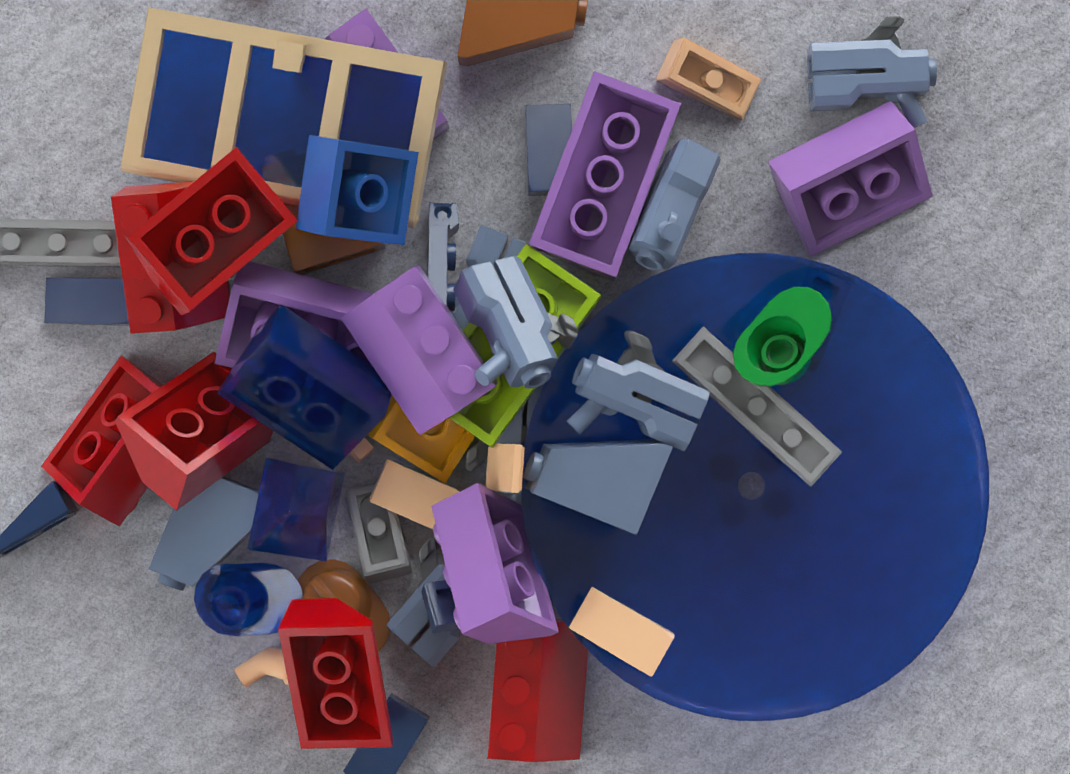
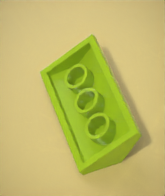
[449,244,602,448]

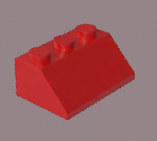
[126,147,298,315]
[111,181,231,334]
[116,351,282,511]
[41,355,163,527]
[278,598,394,749]
[487,619,589,762]

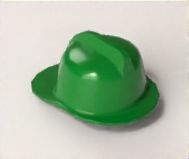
[733,287,832,387]

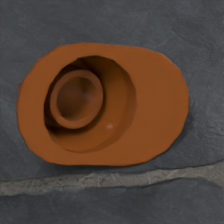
[294,559,390,652]

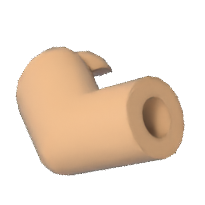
[234,647,289,688]

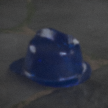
[194,563,303,636]

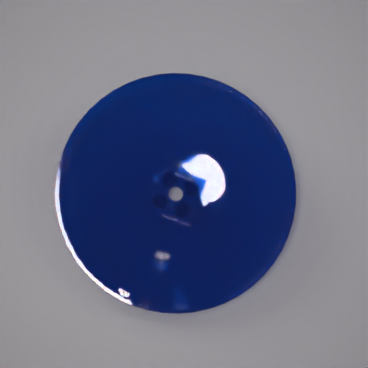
[521,253,990,721]

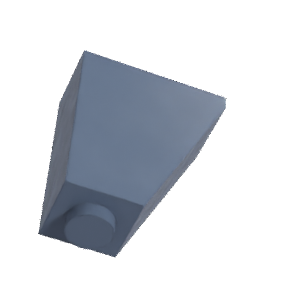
[524,439,673,535]
[149,476,282,591]

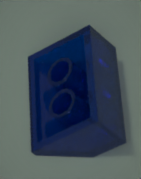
[217,304,392,470]

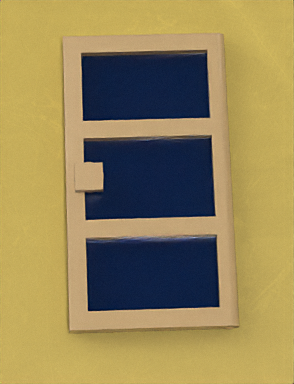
[121,7,447,228]

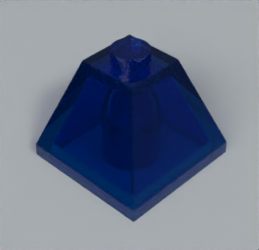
[247,457,345,562]

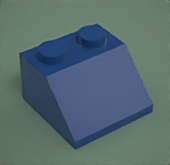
[295,135,419,245]

